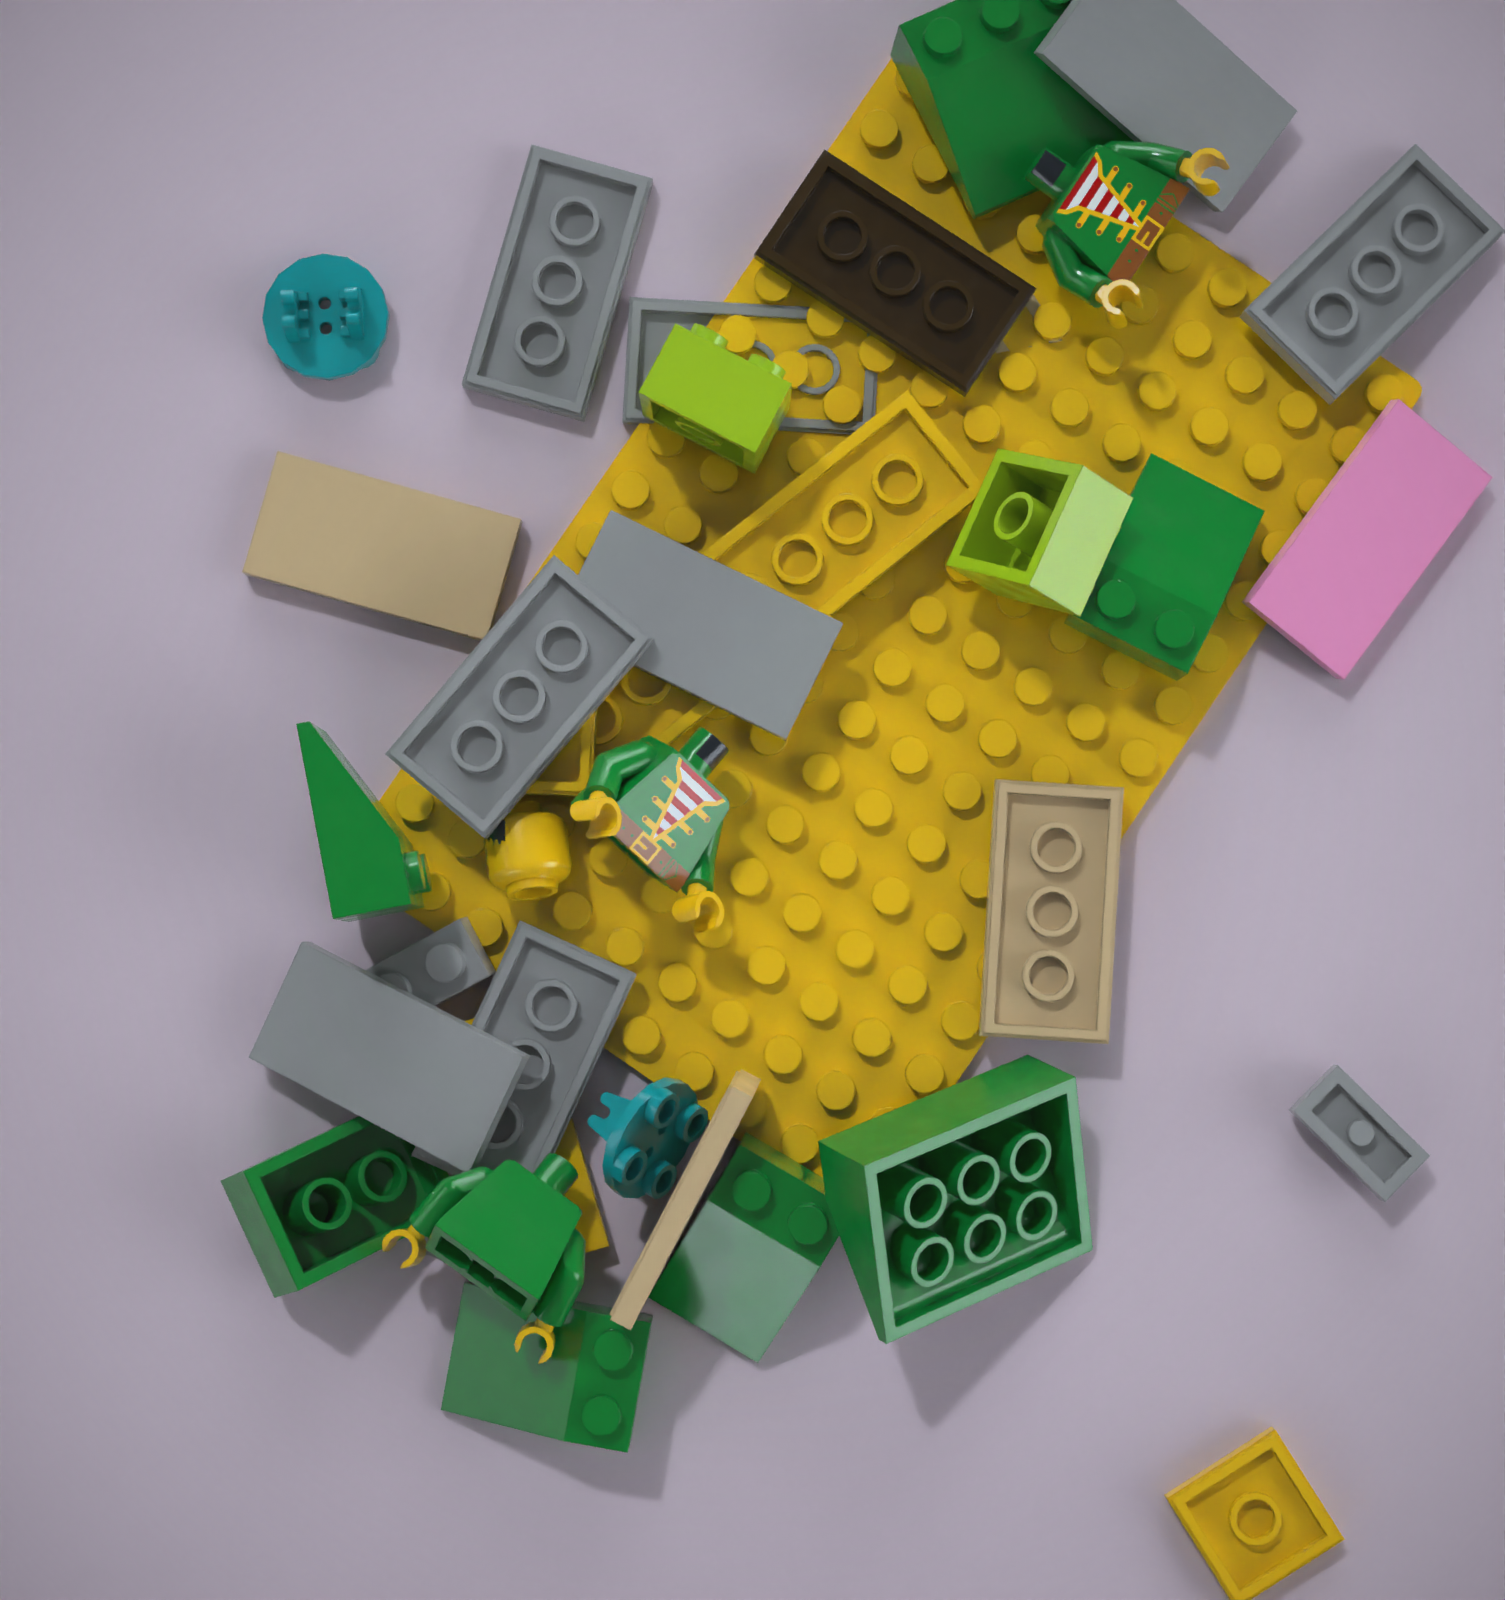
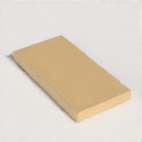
[242,451,523,641]
[979,779,1124,1044]
[609,1069,761,1331]

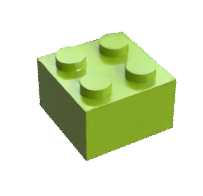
[639,323,792,474]
[946,448,1133,616]

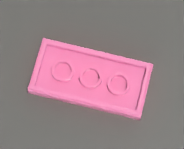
[1242,399,1493,679]

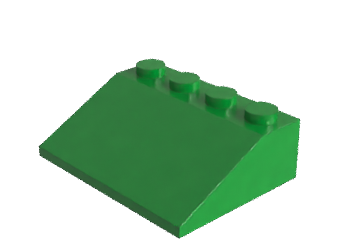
[890,0,1133,219]
[818,1055,1093,1344]

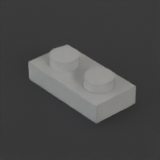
[366,917,496,1006]
[1289,1064,1430,1202]

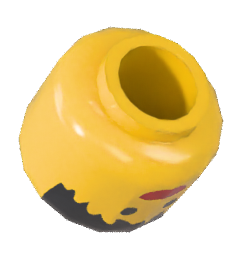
[483,801,572,900]

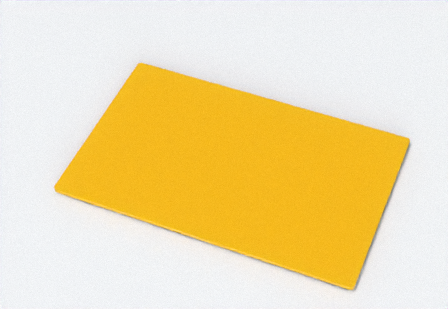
[379,58,1422,1177]

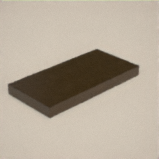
[754,149,1036,397]

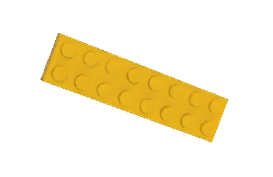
[595,390,983,759]

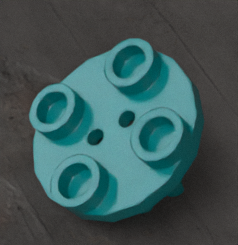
[262,253,390,381]
[587,1077,708,1199]

